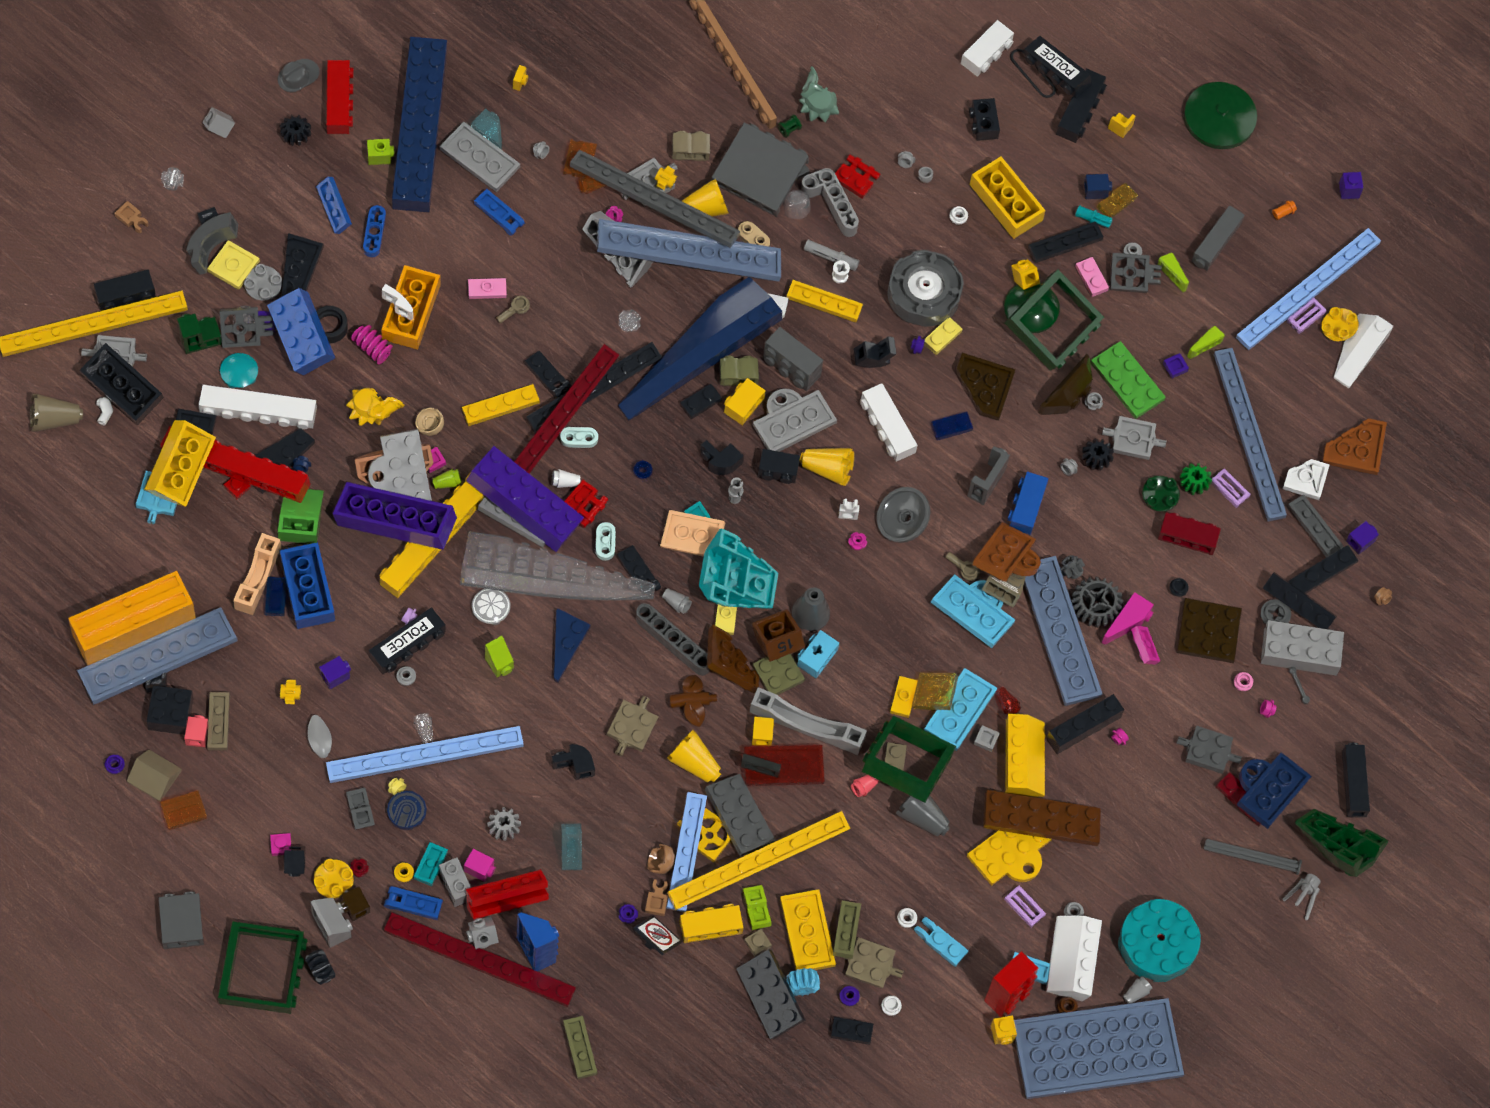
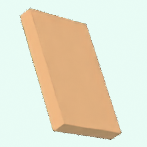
[660,510,725,556]

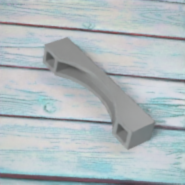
[750,687,867,755]

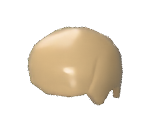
[415,408,444,436]

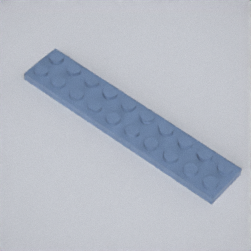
[597,219,781,281]

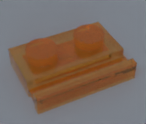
[563,139,597,180]
[160,790,207,830]

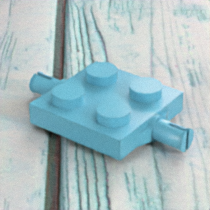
[136,471,177,524]

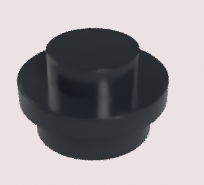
[1169,578,1189,597]

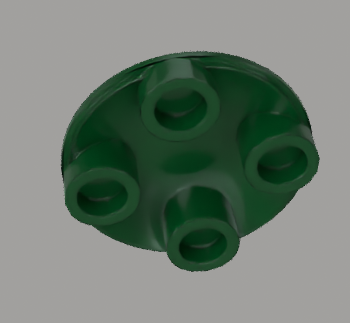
[1142,476,1180,512]

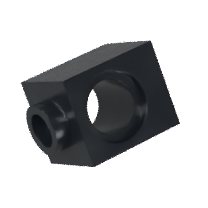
[284,846,305,877]

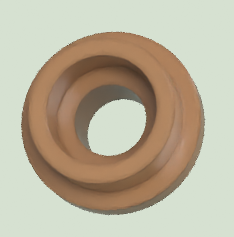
[1374,587,1392,606]

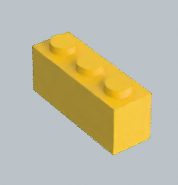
[680,904,743,943]

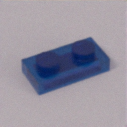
[931,412,973,441]
[265,577,287,616]

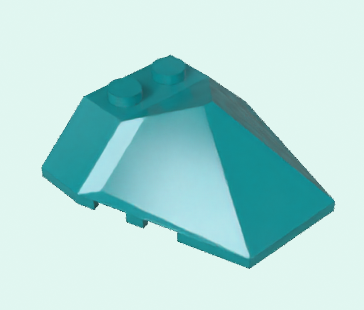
[699,528,778,609]

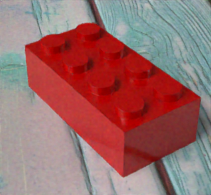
[984,951,1039,1017]

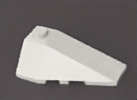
[1334,314,1393,388]

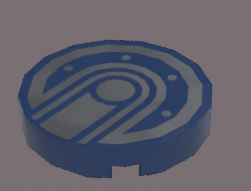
[387,791,427,830]

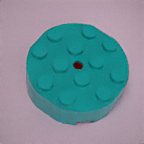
[1118,899,1201,982]

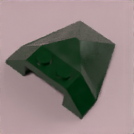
[1295,809,1389,877]

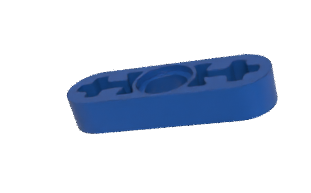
[363,205,386,257]

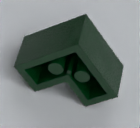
[177,313,222,354]

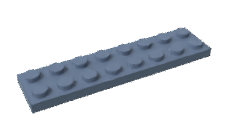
[1024,556,1102,706]
[77,607,237,705]

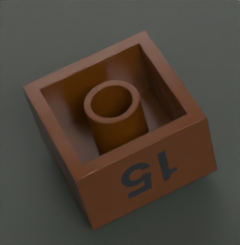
[752,609,805,662]

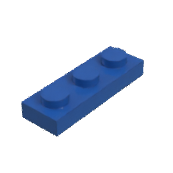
[316,176,352,234]

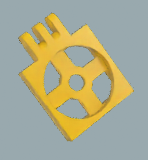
[677,808,731,863]

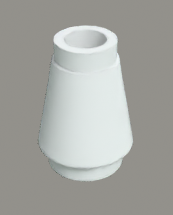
[551,469,580,488]

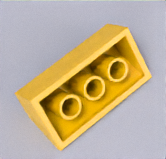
[144,420,216,507]
[1005,714,1045,797]

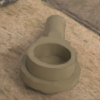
[496,296,530,324]
[945,552,980,581]

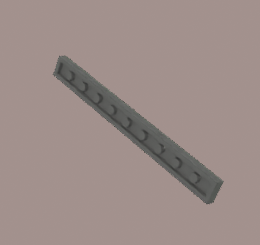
[570,150,740,248]

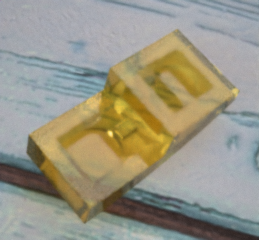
[1097,183,1138,218]

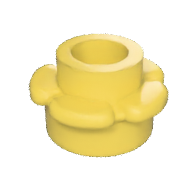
[388,778,406,795]

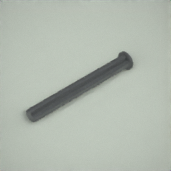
[1204,839,1302,875]

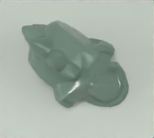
[799,66,839,122]

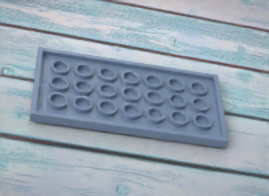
[1014,998,1184,1099]

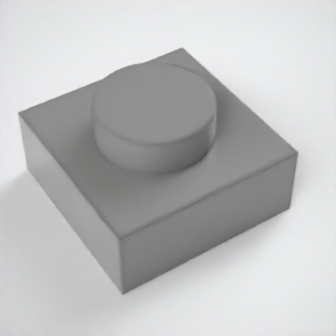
[974,725,1000,752]

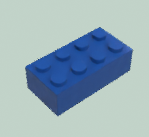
[267,288,335,375]
[280,542,335,629]

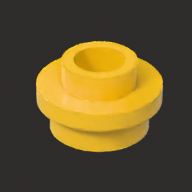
[394,863,414,883]

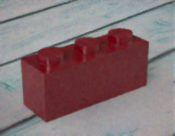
[1158,512,1221,555]

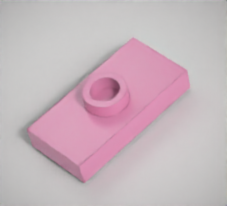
[468,278,507,299]

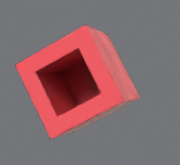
[185,715,208,747]

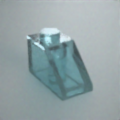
[471,108,502,150]
[561,824,582,870]

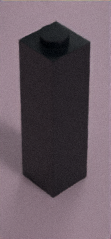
[1342,742,1370,817]

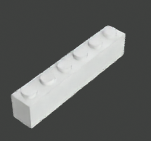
[199,385,317,429]

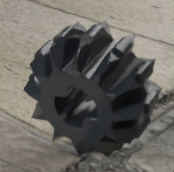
[280,114,311,146]
[1082,438,1114,471]
[306,949,335,985]

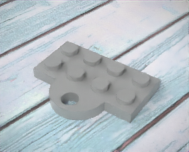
[753,389,837,452]
[368,429,432,501]

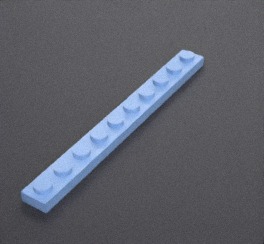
[1236,228,1381,350]
[326,726,524,783]

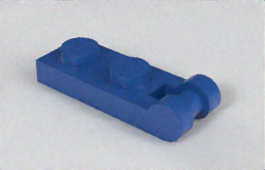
[474,189,525,236]
[384,886,443,920]

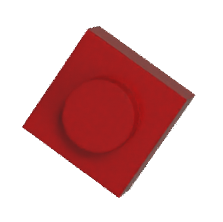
[224,478,251,499]

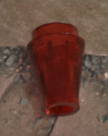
[995,687,1021,715]

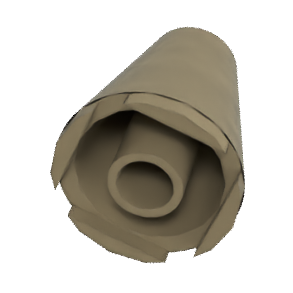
[30,394,83,432]

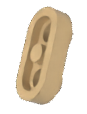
[738,221,770,246]

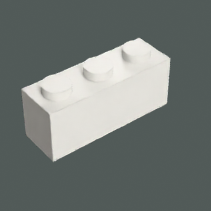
[961,20,1014,77]

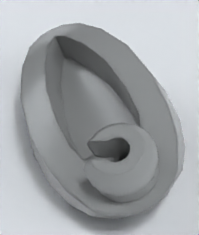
[308,715,332,758]

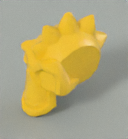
[346,388,405,426]

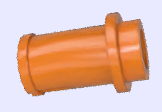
[1272,201,1297,220]

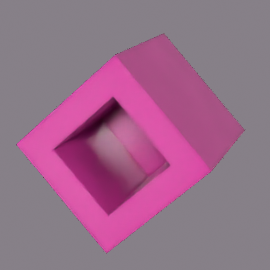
[464,849,496,882]

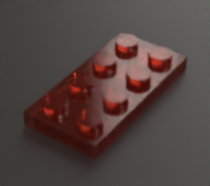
[744,745,825,786]

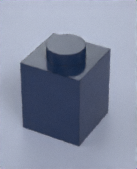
[1084,174,1112,199]

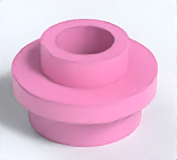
[1234,672,1253,691]

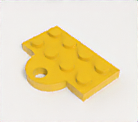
[967,831,1052,886]

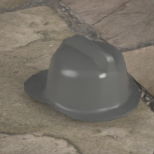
[278,59,319,92]

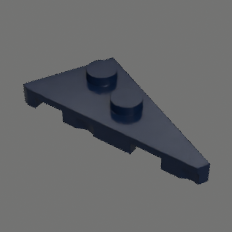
[554,609,591,683]

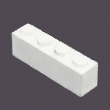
[860,384,918,462]

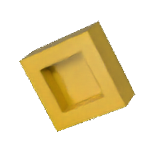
[513,65,528,91]

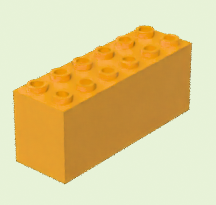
[68,571,196,666]

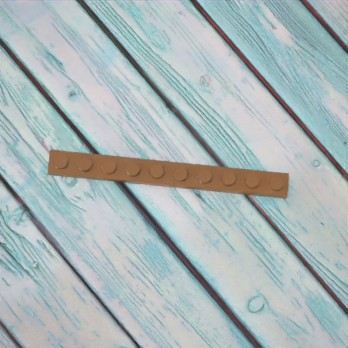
[689,0,777,129]

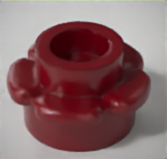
[350,858,369,877]

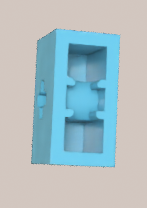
[797,630,839,679]

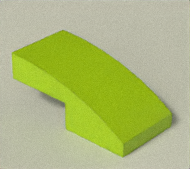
[743,885,771,930]

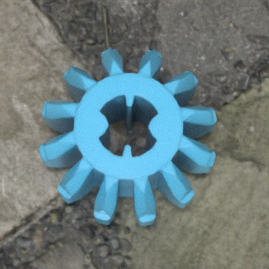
[786,968,820,996]

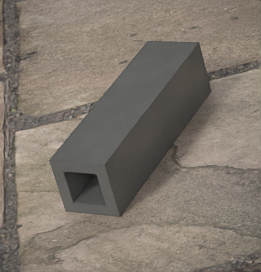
[1192,205,1245,271]

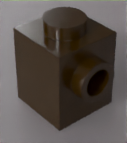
[340,887,371,921]

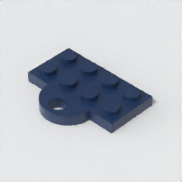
[1237,752,1312,829]

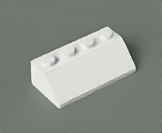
[1046,916,1102,1001]

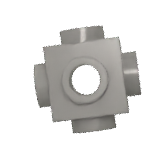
[466,917,499,949]

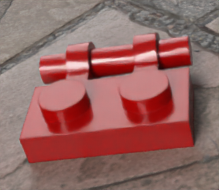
[835,154,881,199]
[564,480,608,528]

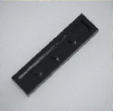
[1028,222,1103,263]
[1288,545,1358,594]
[1263,572,1337,629]

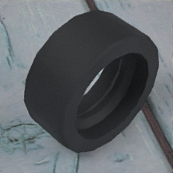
[316,306,348,343]

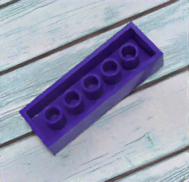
[466,446,584,552]
[333,482,457,550]

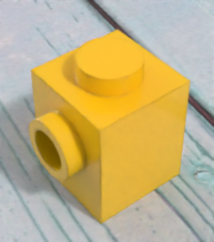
[1011,259,1040,290]
[991,1015,1017,1045]

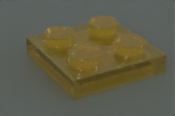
[912,673,958,710]

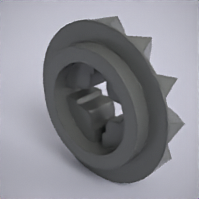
[1260,599,1291,624]

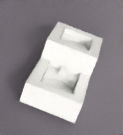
[382,284,413,321]

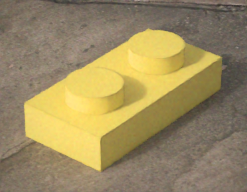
[924,318,962,355]

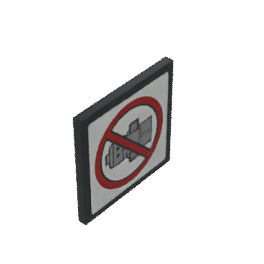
[633,915,682,956]

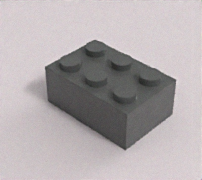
[763,327,824,392]

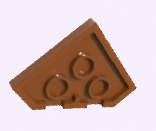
[1322,418,1387,475]

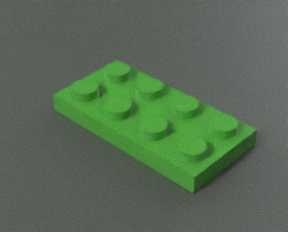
[1090,341,1166,419]

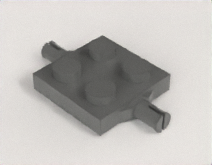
[1176,726,1242,774]

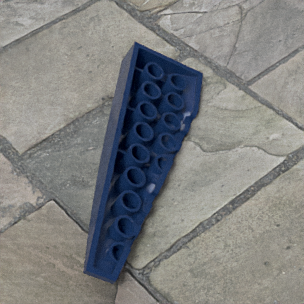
[618,277,782,421]

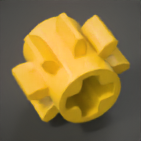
[654,166,677,190]
[280,680,301,704]

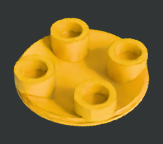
[1321,307,1359,341]
[314,859,354,899]

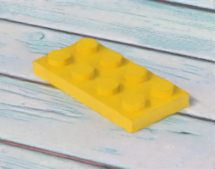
[780,889,836,970]

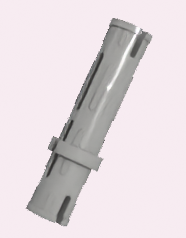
[804,239,860,271]

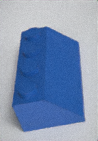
[517,912,559,972]

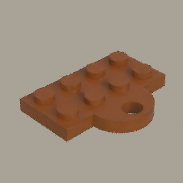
[972,522,1041,582]

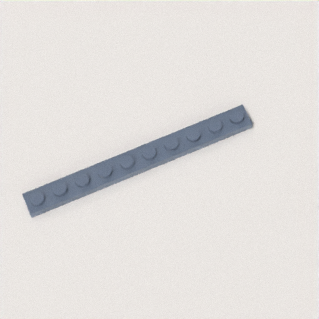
[1213,348,1287,521]

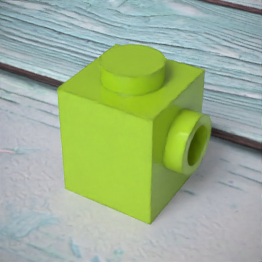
[367,139,394,165]

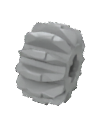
[487,807,521,841]

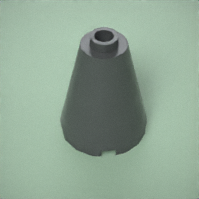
[792,587,830,632]
[895,795,950,837]

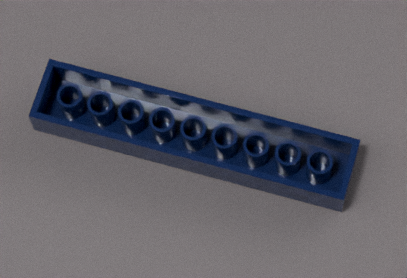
[392,37,447,213]

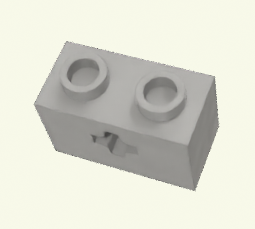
[439,858,471,907]

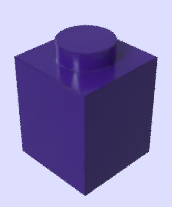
[1339,172,1363,199]
[1346,521,1379,555]
[319,656,351,689]

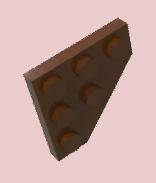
[707,624,759,694]

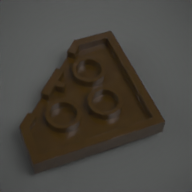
[956,353,1016,421]

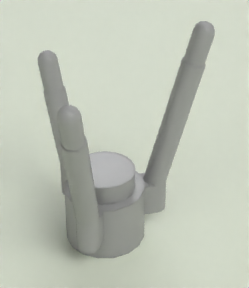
[1283,874,1321,920]

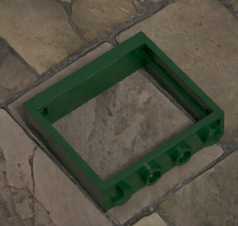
[1004,269,1104,371]
[862,715,956,803]
[218,921,308,1014]

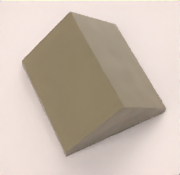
[127,750,182,802]

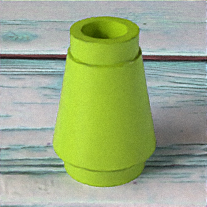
[432,469,462,489]

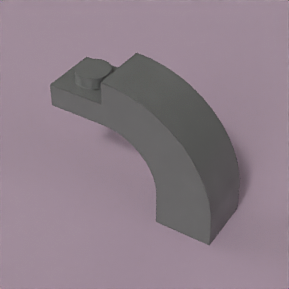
[186,212,238,275]

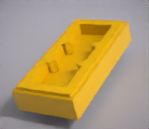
[890,676,918,718]

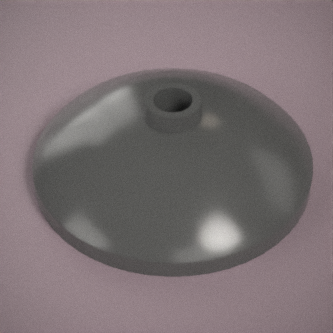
[877,487,930,543]

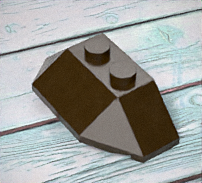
[1038,354,1093,415]

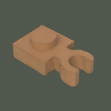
[114,201,149,233]
[645,879,668,916]

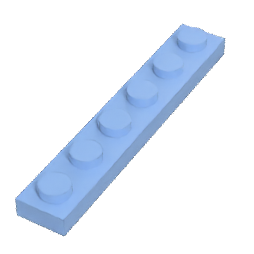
[666,792,707,912]

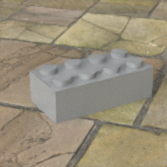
[1261,620,1344,676]

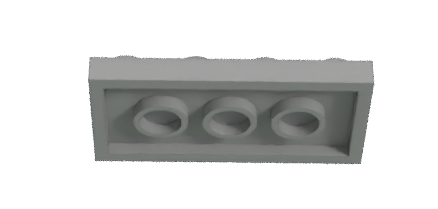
[440,122,520,192]

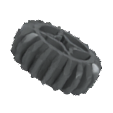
[1071,576,1123,628]

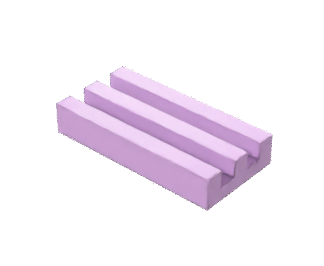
[1286,298,1327,334]
[1211,469,1251,508]
[1004,885,1046,928]

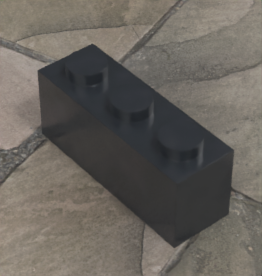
[94,269,156,311]

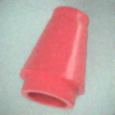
[851,775,880,797]

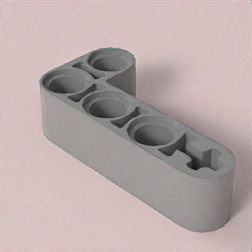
[801,168,859,237]

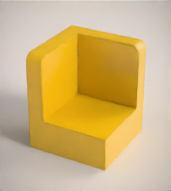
[1108,113,1136,138]
[752,717,774,747]

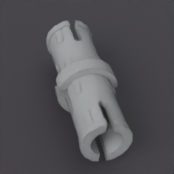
[728,477,743,504]

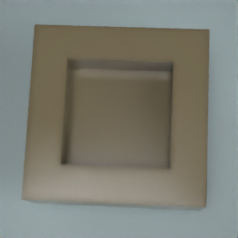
[744,929,772,957]

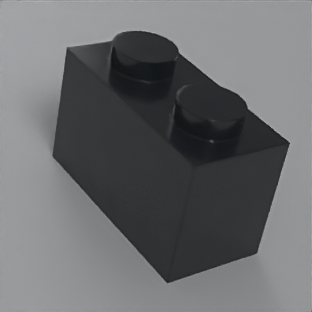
[758,449,800,484]

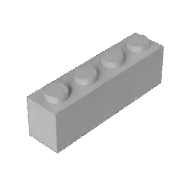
[582,211,654,287]

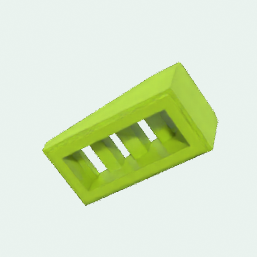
[1157,253,1189,292]
[1187,326,1225,359]

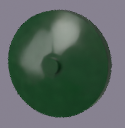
[1184,82,1257,149]

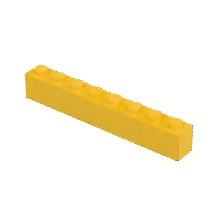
[379,472,485,598]

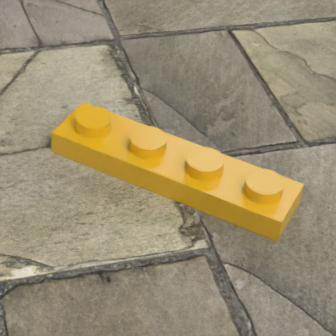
[786,280,863,323]
[462,384,540,426]

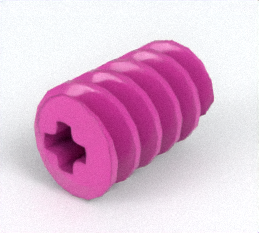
[351,325,393,365]

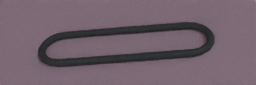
[1010,49,1056,98]

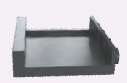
[712,122,809,217]

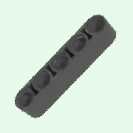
[636,603,710,676]

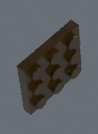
[1177,598,1242,663]

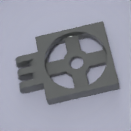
[1110,253,1162,293]
[220,307,273,348]

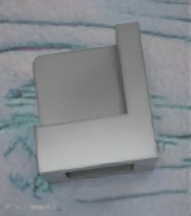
[203,107,235,138]

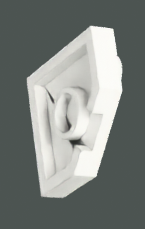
[1283,459,1329,500]

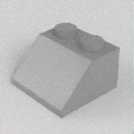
[311,897,353,948]

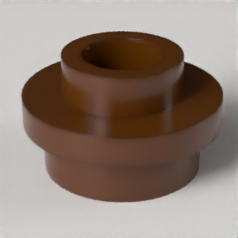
[1058,997,1078,1013]

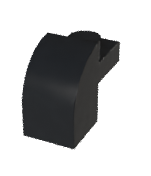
[853,336,896,368]
[700,440,744,475]
[551,744,595,780]

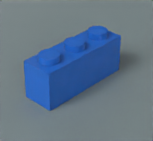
[1007,472,1049,535]

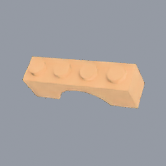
[233,533,281,615]

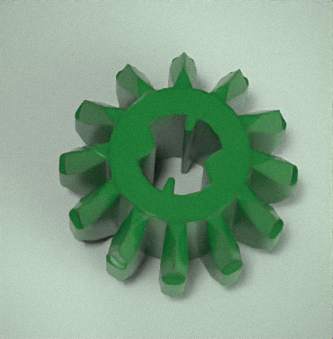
[1179,463,1212,495]

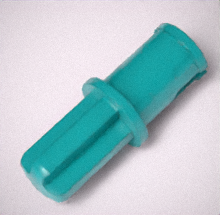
[1075,205,1113,228]

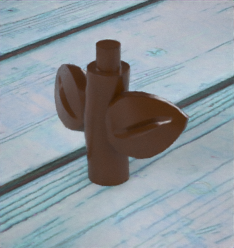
[670,675,717,727]

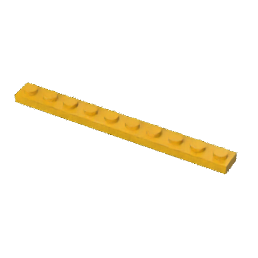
[0,290,188,357]
[667,811,850,910]

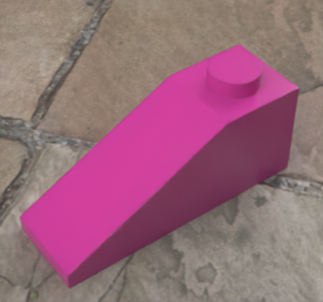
[1102,592,1154,645]

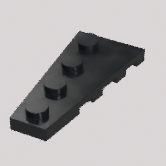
[282,233,324,297]
[253,428,315,494]

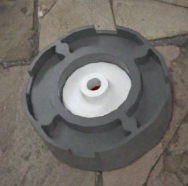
[887,250,964,327]

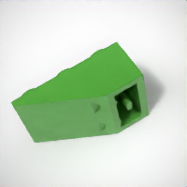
[278,489,324,544]

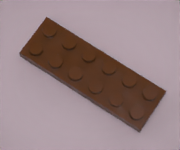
[983,790,1101,846]

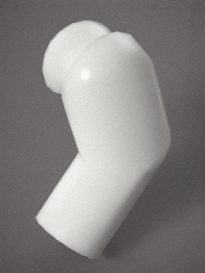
[96,397,113,426]

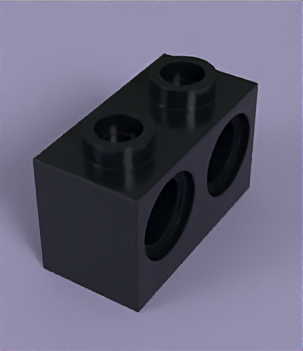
[969,98,1000,141]

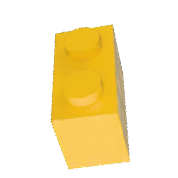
[724,378,766,425]

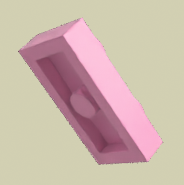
[1075,257,1109,297]

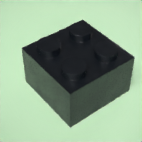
[147,685,194,735]

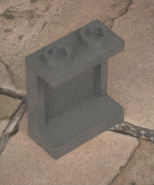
[967,446,1010,506]
[159,892,204,949]

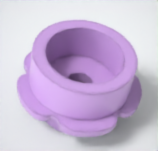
[401,608,418,625]

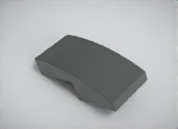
[346,788,375,830]

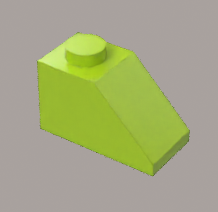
[485,636,514,677]

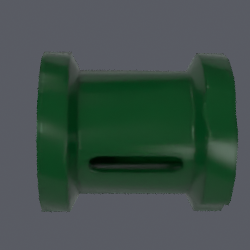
[778,115,802,138]

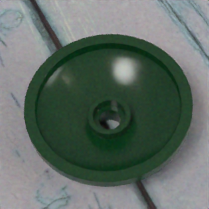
[1004,283,1060,333]

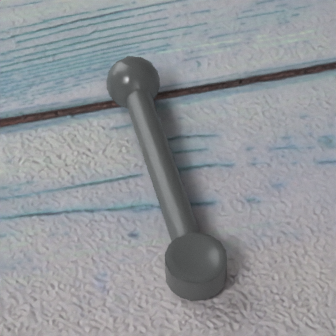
[1289,667,1310,704]

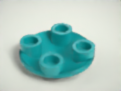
[220,353,258,388]

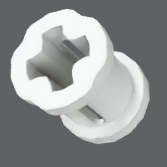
[832,260,850,283]

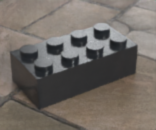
[79,343,164,425]

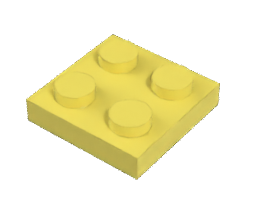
[207,240,260,290]

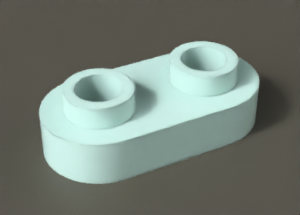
[560,427,598,448]
[596,522,616,561]

